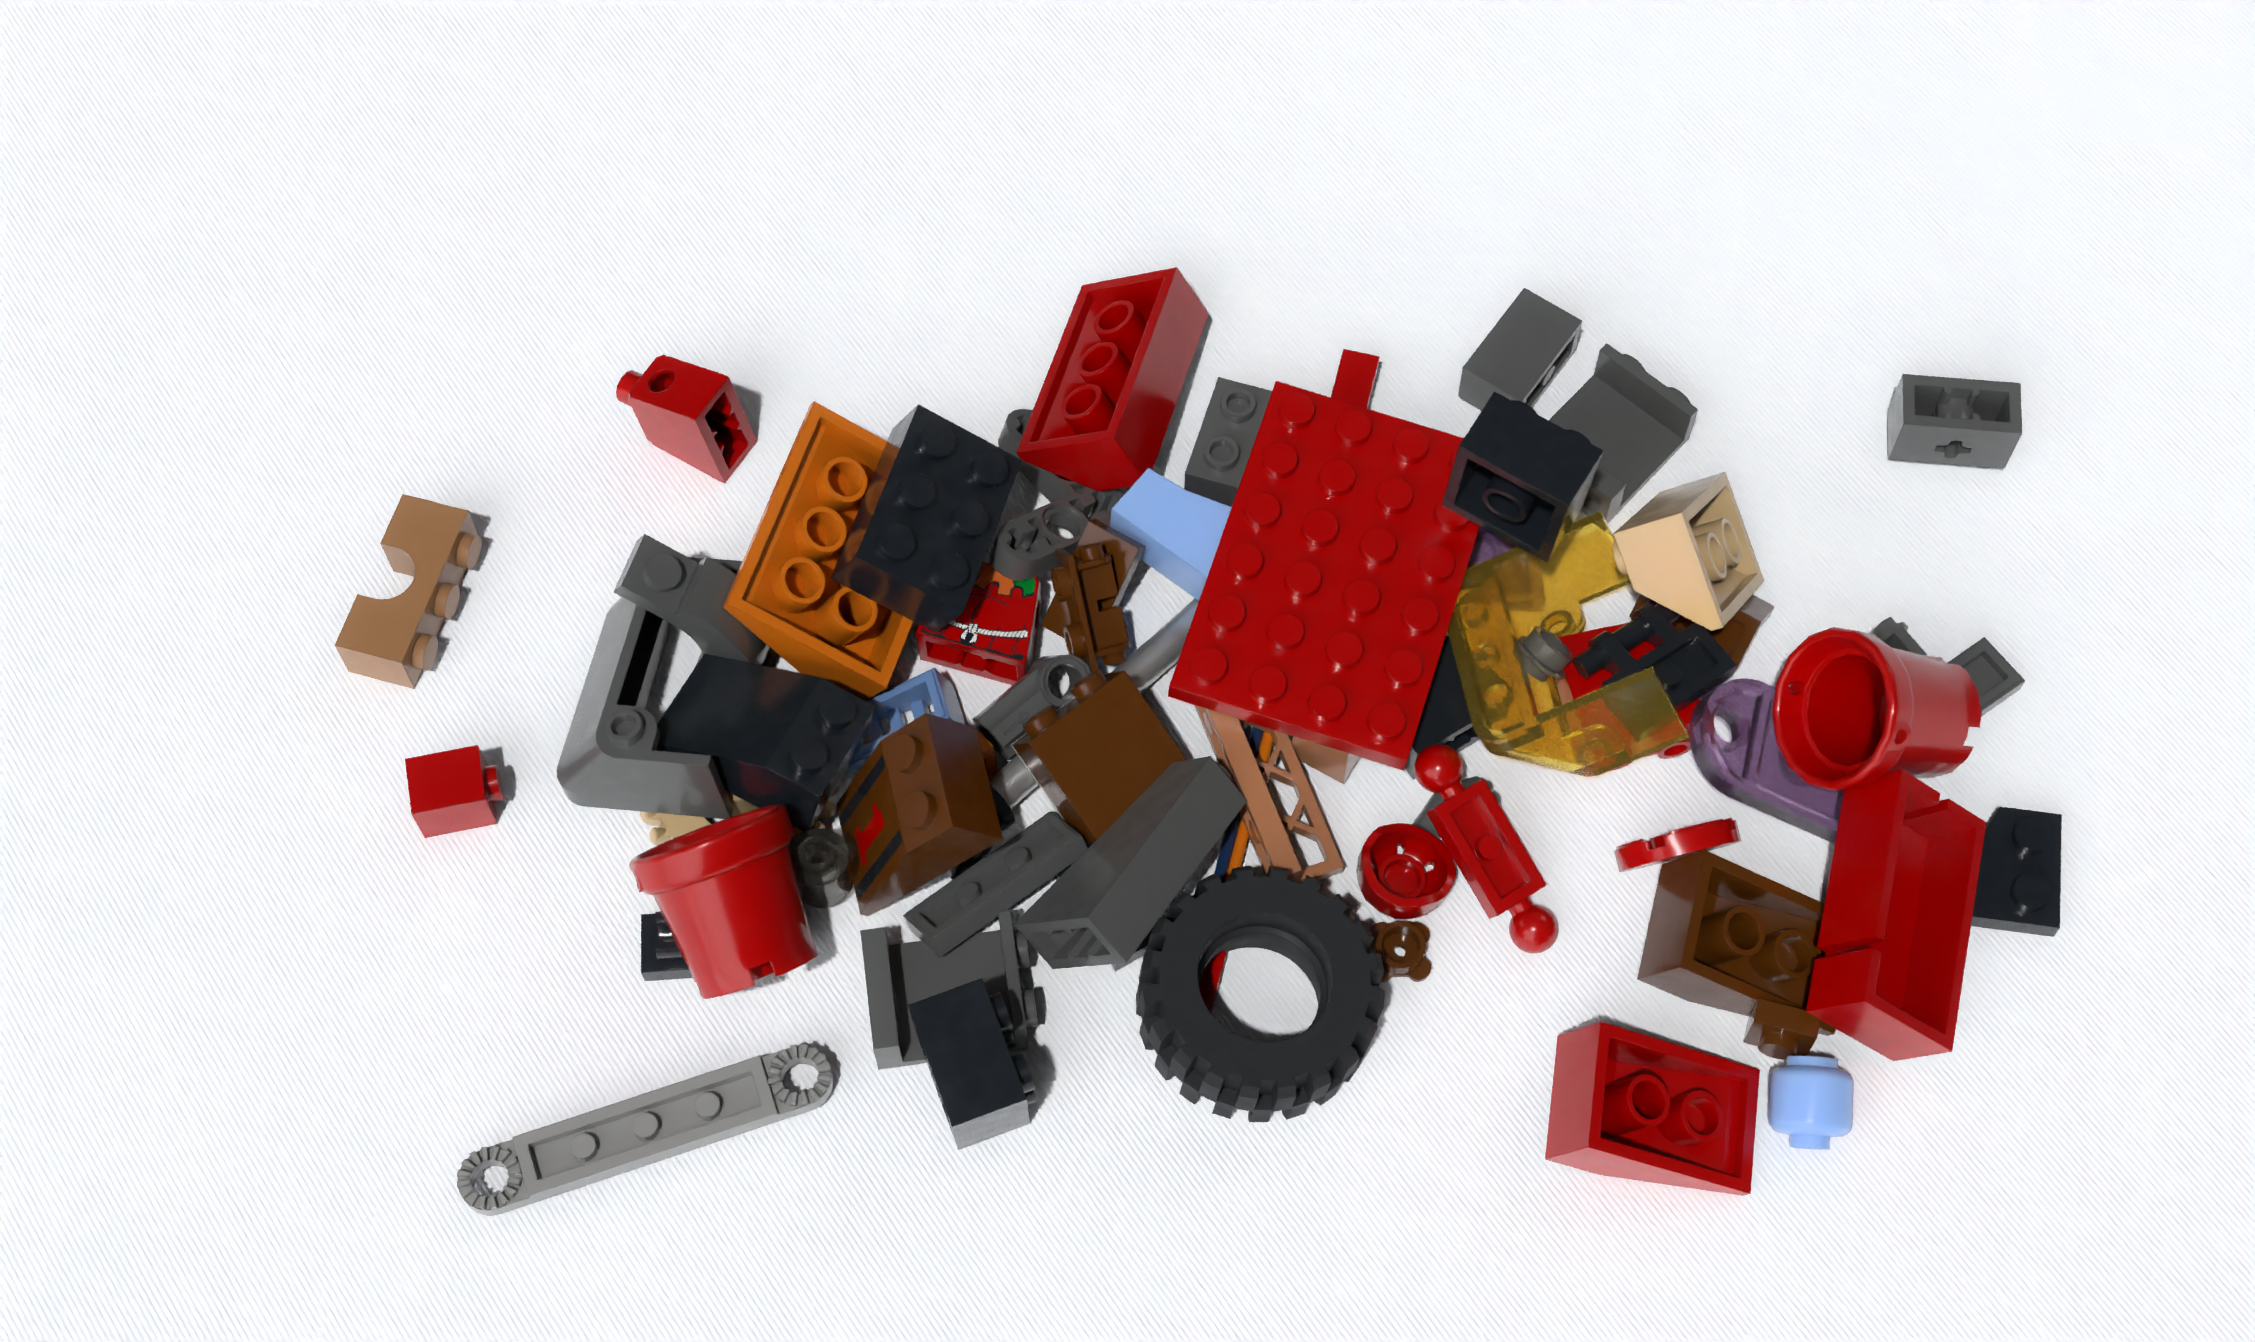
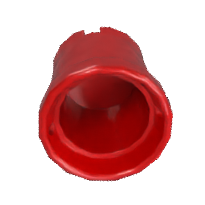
[1772,627,1982,791]
[629,804,818,999]

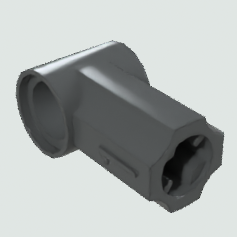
[973,654,1091,759]

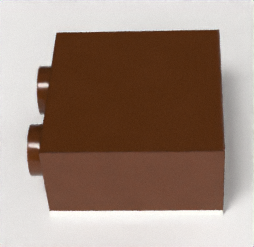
[1011,669,1186,844]

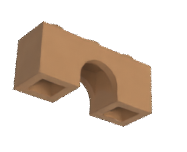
[334,494,482,689]

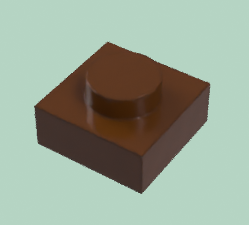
[1743,998,1821,1060]

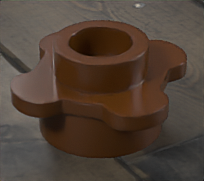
[1370,921,1431,983]

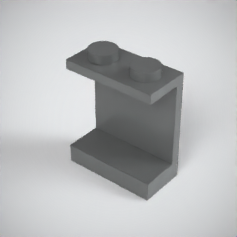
[1549,343,1698,528]
[860,910,1038,1070]

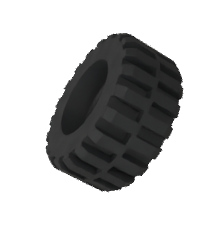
[1136,866,1385,1122]

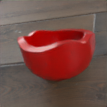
[1356,823,1456,919]

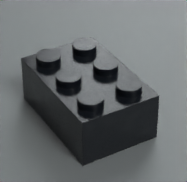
[830,404,1022,633]

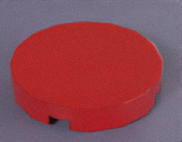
[1614,818,1742,872]

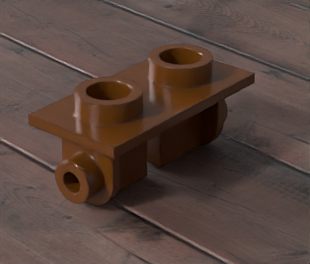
[1051,543,1130,673]

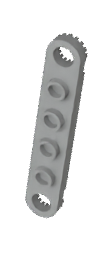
[457,1044,833,1216]

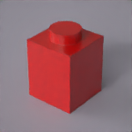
[405,745,504,838]

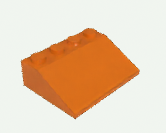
[723,401,913,701]

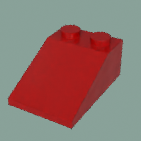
[1545,1021,1760,1196]

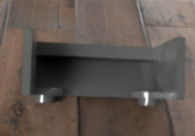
[556,557,742,819]

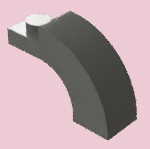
[613,534,770,667]

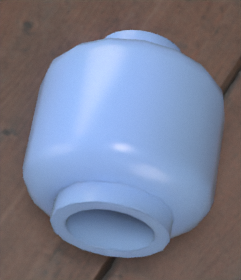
[1769,1056,1854,1150]

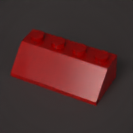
[1016,267,1209,491]

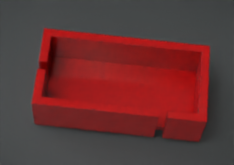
[1806,769,1986,1061]

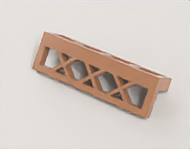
[1194,705,1344,884]

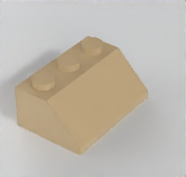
[1613,472,1764,631]

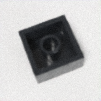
[1442,391,1604,563]
[908,978,1037,1150]

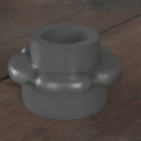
[1517,626,1573,682]

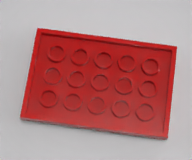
[1168,381,1480,771]

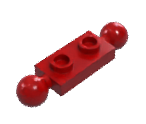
[1414,744,1559,954]

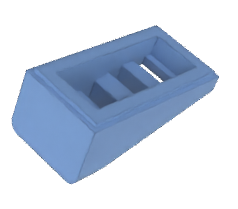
[847,668,966,772]

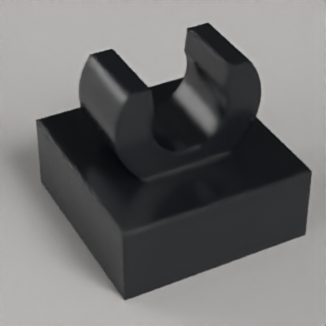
[641,911,693,981]

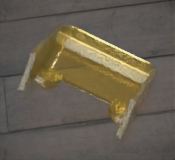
[1448,511,1689,777]

